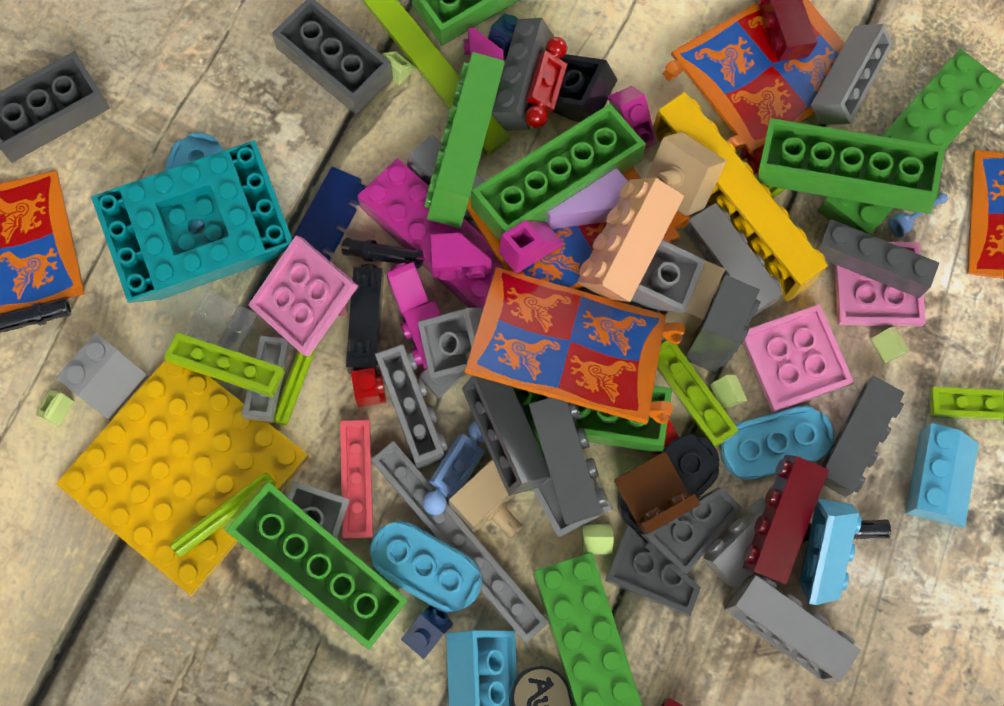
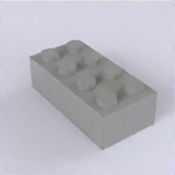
[724,575,861,683]

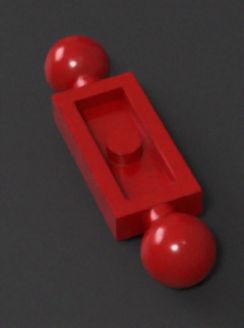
[525,37,568,128]

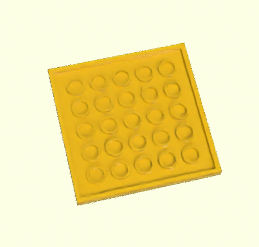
[56,360,309,596]

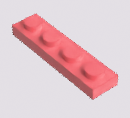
[340,420,373,540]

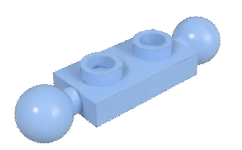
[423,420,485,515]

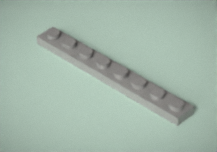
[371,441,549,644]

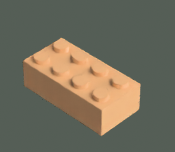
[577,178,684,302]

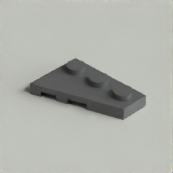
[641,487,742,575]
[605,525,701,617]

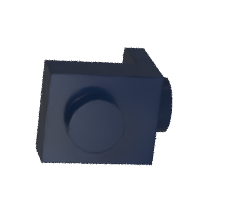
[488,13,518,59]
[401,605,454,660]

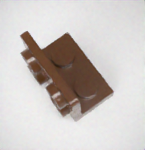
[614,452,701,534]

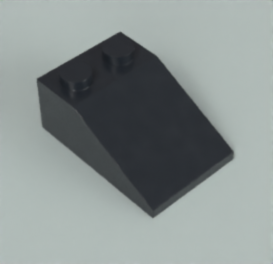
[552,54,618,122]

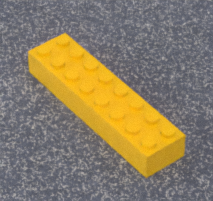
[653,92,828,302]

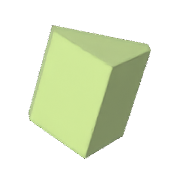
[382,51,415,85]
[870,327,910,364]
[709,375,747,410]
[36,390,74,426]
[582,524,614,555]

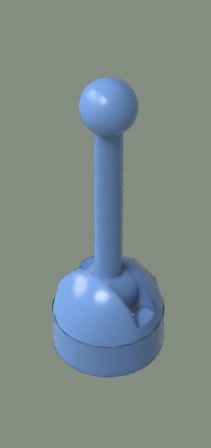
[888,193,948,237]

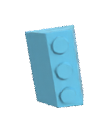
[906,423,979,528]
[799,498,861,605]
[446,631,517,706]

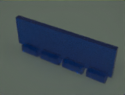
[284,167,367,261]

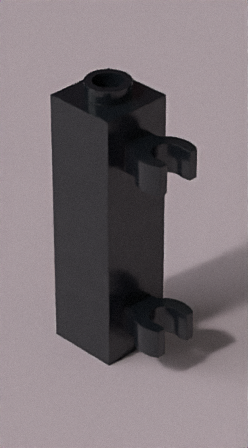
[346,264,384,375]

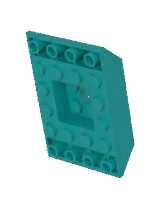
[91,140,292,303]

